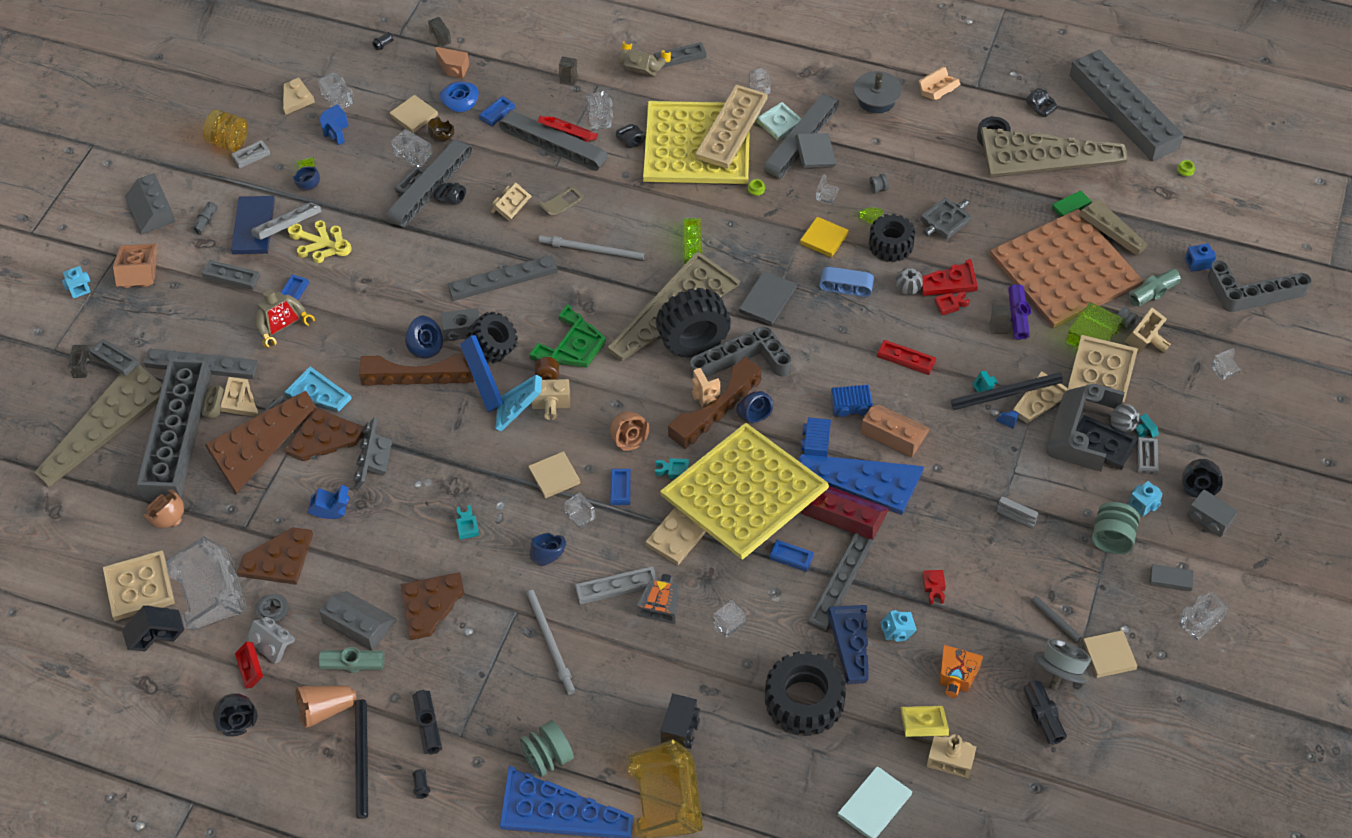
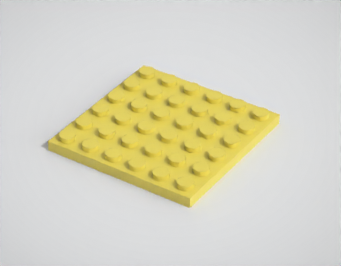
[643,101,750,184]
[660,423,829,560]

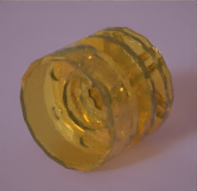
[203,109,248,152]

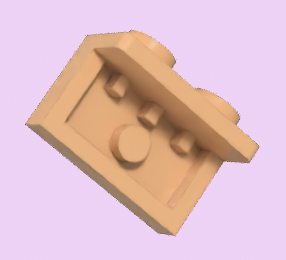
[919,67,960,100]
[691,368,720,409]

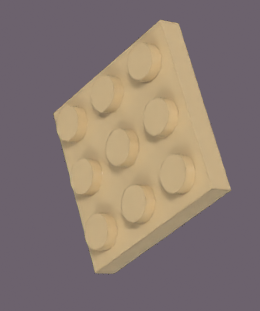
[1068,335,1138,404]
[103,550,175,621]

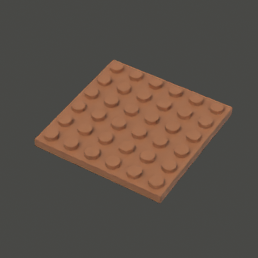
[989,209,1144,328]

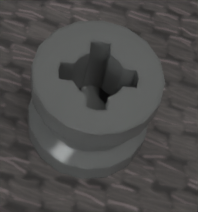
[869,173,889,194]
[1115,307,1138,330]

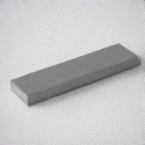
[251,202,322,240]
[575,566,657,605]

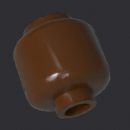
[535,357,559,380]

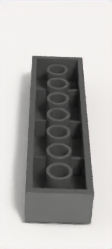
[1069,49,1184,162]
[137,358,211,498]

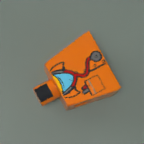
[939,645,983,698]

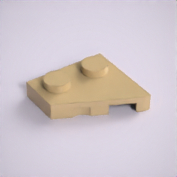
[283,77,315,115]
[220,377,258,417]

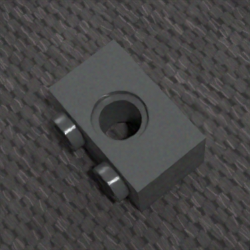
[441,308,479,341]

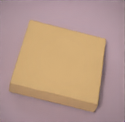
[390,95,438,133]
[529,451,581,498]
[1083,630,1137,678]

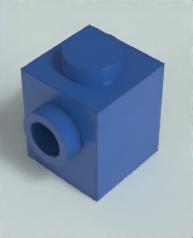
[1185,243,1216,272]

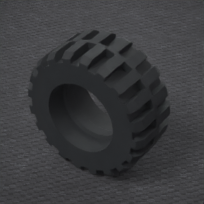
[656,288,731,357]
[765,651,846,736]

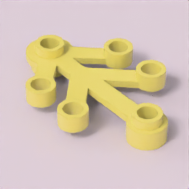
[288,220,352,263]

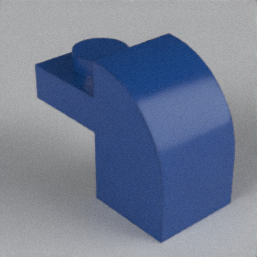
[320,104,349,145]
[307,485,349,519]

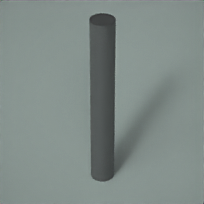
[1031,596,1081,643]

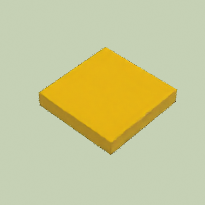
[800,217,849,258]

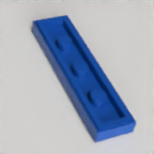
[460,335,504,412]

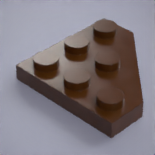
[285,408,364,461]
[237,527,313,585]
[400,572,464,640]

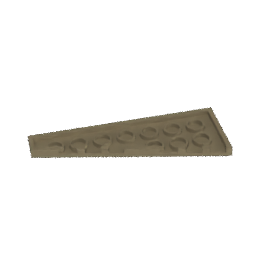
[981,127,1128,177]
[607,251,740,361]
[35,365,163,488]

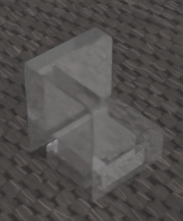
[816,174,839,205]
[1211,348,1241,380]
[564,492,595,528]

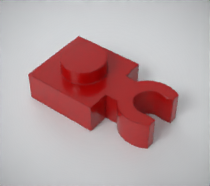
[934,292,970,316]
[922,570,946,604]

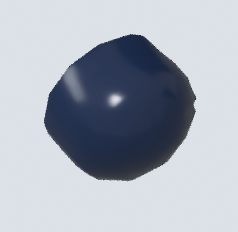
[293,166,320,191]

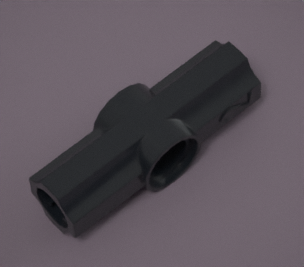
[1023,680,1067,745]
[412,689,442,755]

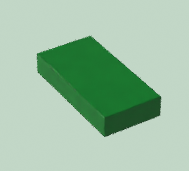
[1052,190,1092,217]

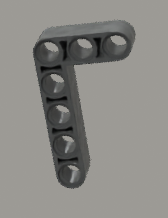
[1208,260,1312,312]
[690,326,791,378]

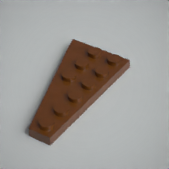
[205,390,316,495]

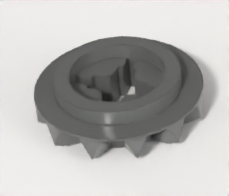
[256,594,289,622]

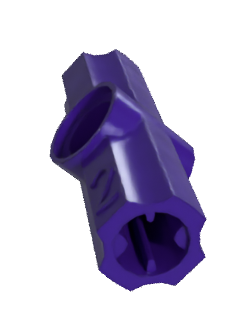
[1006,284,1031,340]

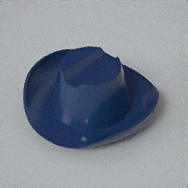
[405,315,443,358]

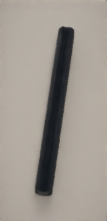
[951,372,1064,410]
[355,699,368,819]

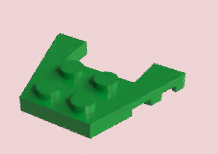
[529,304,606,368]

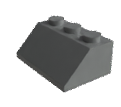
[125,173,175,234]
[319,591,397,651]

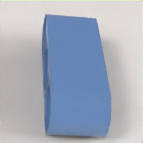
[819,267,874,297]

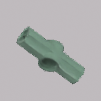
[1128,269,1181,307]
[319,647,385,673]

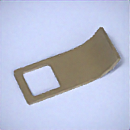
[536,186,584,215]

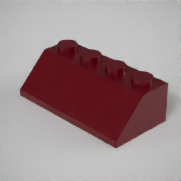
[800,486,889,540]

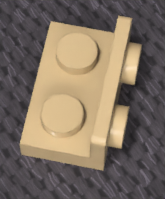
[491,183,532,222]

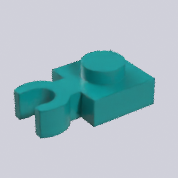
[655,458,689,479]
[456,505,479,540]

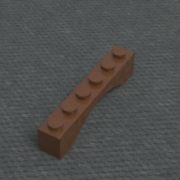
[359,354,474,386]
[668,357,762,449]

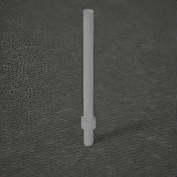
[539,235,645,260]
[526,590,575,695]

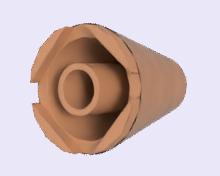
[295,685,356,728]

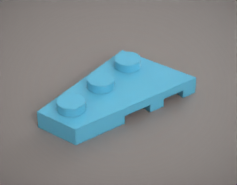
[284,366,352,412]
[495,375,542,431]

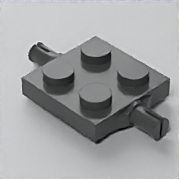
[921,197,972,239]

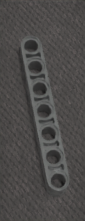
[764,93,839,179]
[499,110,608,171]
[387,139,472,227]

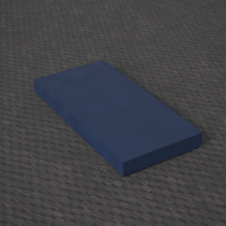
[231,196,275,254]

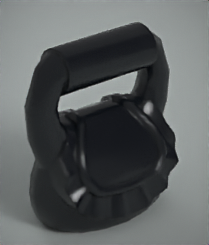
[1026,88,1057,117]
[616,124,646,148]
[434,183,466,205]

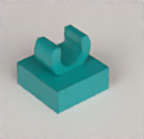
[972,371,998,393]
[1135,413,1159,438]

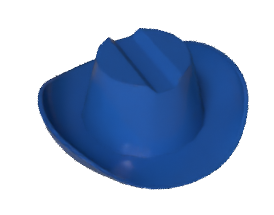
[440,81,479,112]

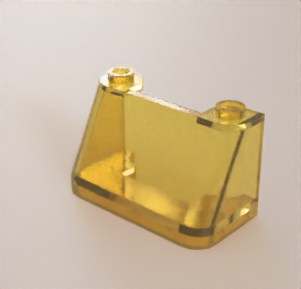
[628,740,703,838]

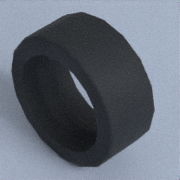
[977,116,1011,146]

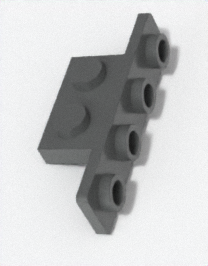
[353,417,392,490]

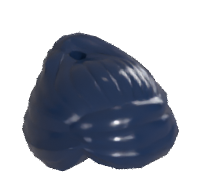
[736,391,773,423]
[529,533,566,566]

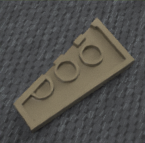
[1079,199,1148,256]

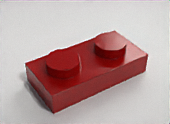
[235,642,263,689]

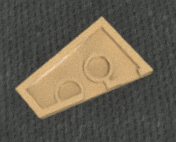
[1013,371,1070,424]

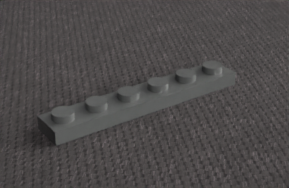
[448,255,558,301]
[144,348,259,379]

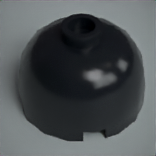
[1182,459,1223,498]
[213,693,258,737]

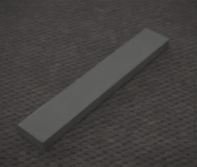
[808,533,876,632]

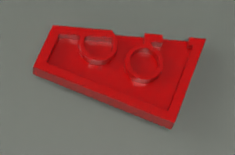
[538,115,598,142]
[921,259,978,296]

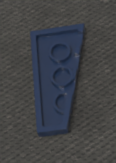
[827,605,869,684]

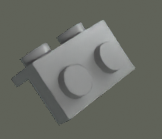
[246,617,295,664]

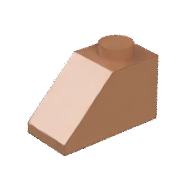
[435,47,469,79]

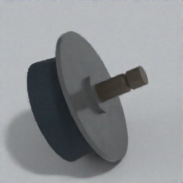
[854,71,902,113]

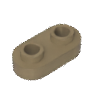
[201,384,225,420]

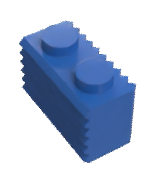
[831,384,873,417]
[801,417,831,457]

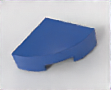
[996,411,1019,429]

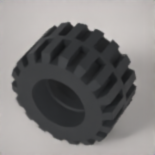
[869,214,915,262]
[466,312,518,364]

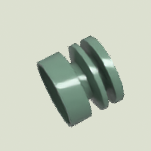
[1091,502,1140,554]
[519,720,574,777]

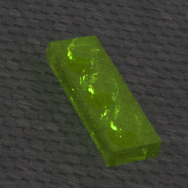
[683,218,702,264]

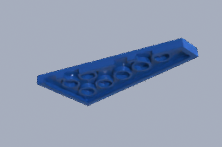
[798,454,925,515]
[500,765,634,838]

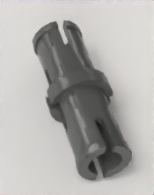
[191,202,218,235]

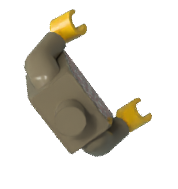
[618,41,671,77]
[255,289,315,348]

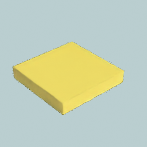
[901,706,949,737]

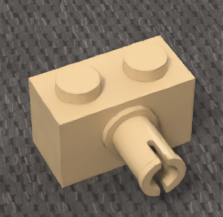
[1124,308,1171,353]
[532,379,570,420]
[927,734,976,779]

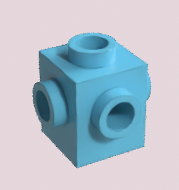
[62,266,91,299]
[1128,481,1163,517]
[880,610,917,642]

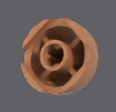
[610,411,649,451]
[143,490,185,529]

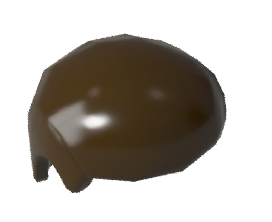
[428,117,454,141]

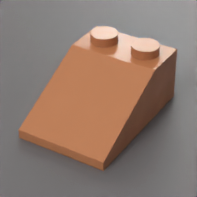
[113,243,157,288]

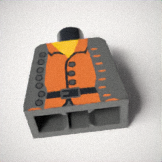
[637,574,678,624]

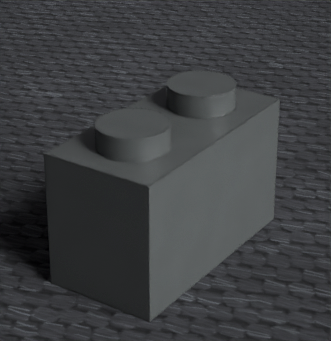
[1187,490,1238,537]

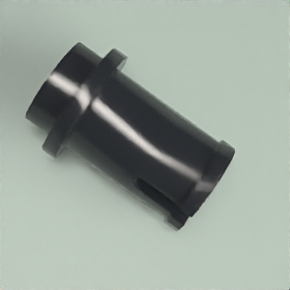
[372,32,394,50]
[412,769,430,799]

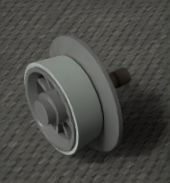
[1034,639,1091,690]

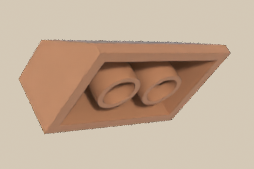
[861,404,930,457]

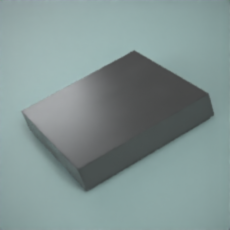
[795,133,836,168]

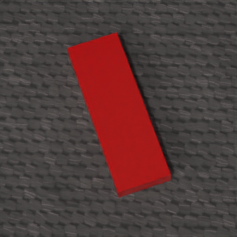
[877,340,936,375]

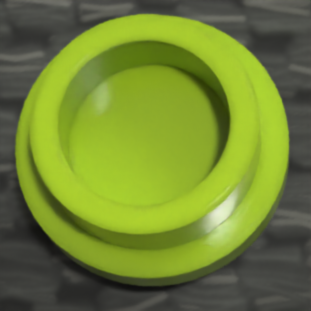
[1177,160,1195,176]
[748,179,765,196]

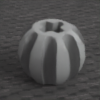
[896,268,923,295]
[1111,404,1140,433]

